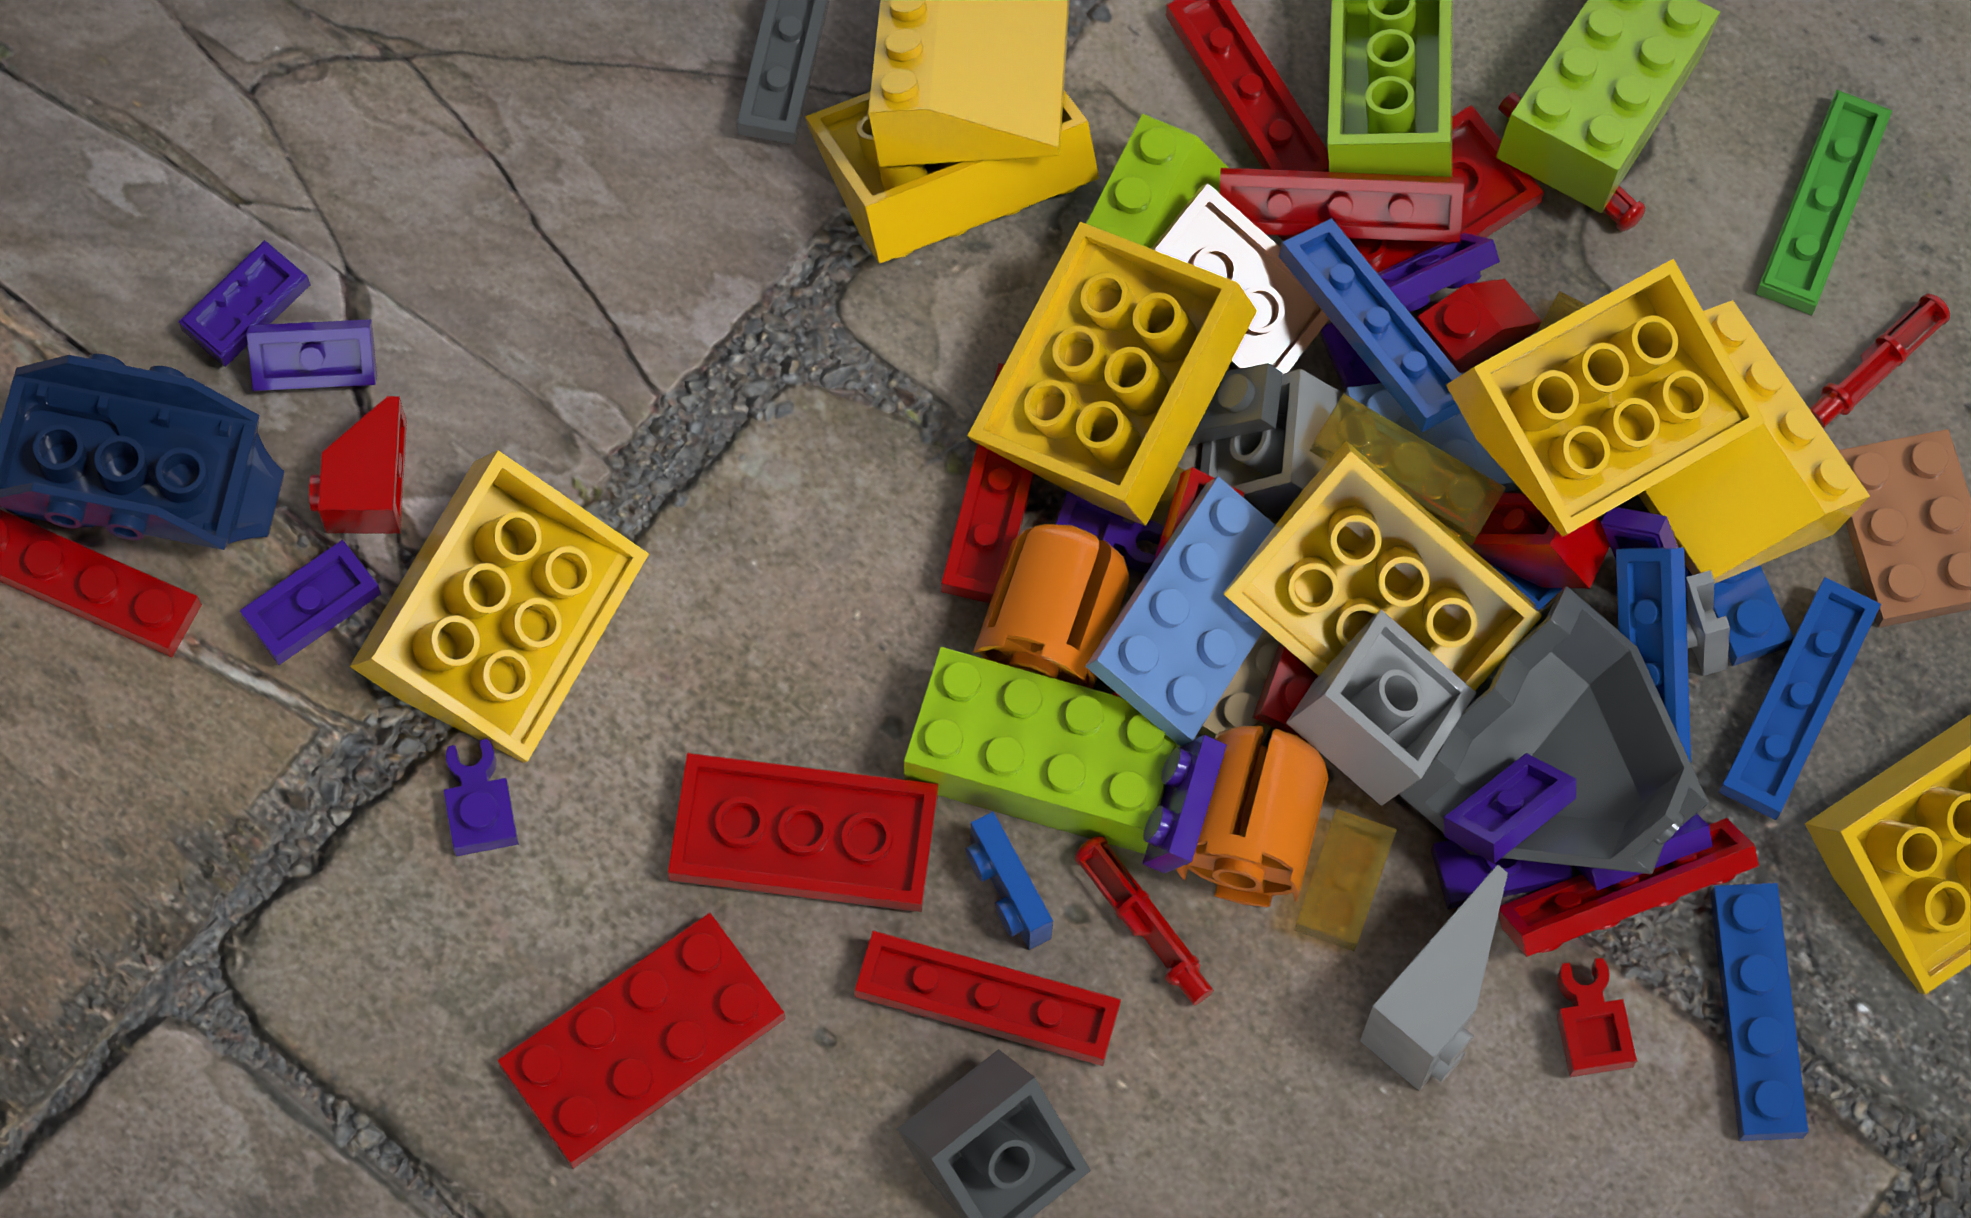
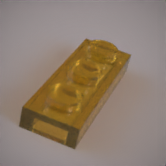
[1310,393,1506,545]

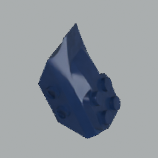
[0,354,284,550]

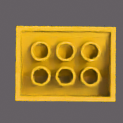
[868,0,1069,167]
[805,90,1099,264]
[967,222,1257,526]
[1446,258,1766,537]
[1638,300,1870,584]
[1223,441,1542,691]
[349,450,649,763]
[1805,714,1971,995]

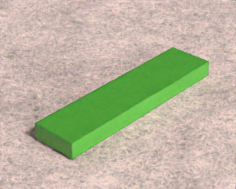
[1756,90,1893,315]

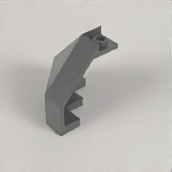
[1399,586,1709,874]

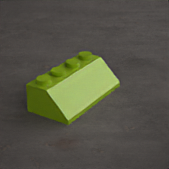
[1086,113,1229,249]

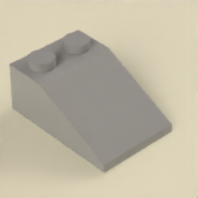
[1360,865,1508,1091]

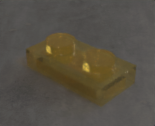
[1294,809,1397,952]

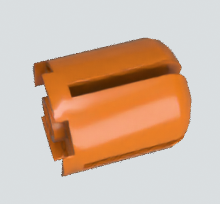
[973,524,1129,689]
[1176,726,1328,907]

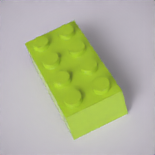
[1328,0,1453,177]
[1496,0,1720,213]
[904,647,1179,854]

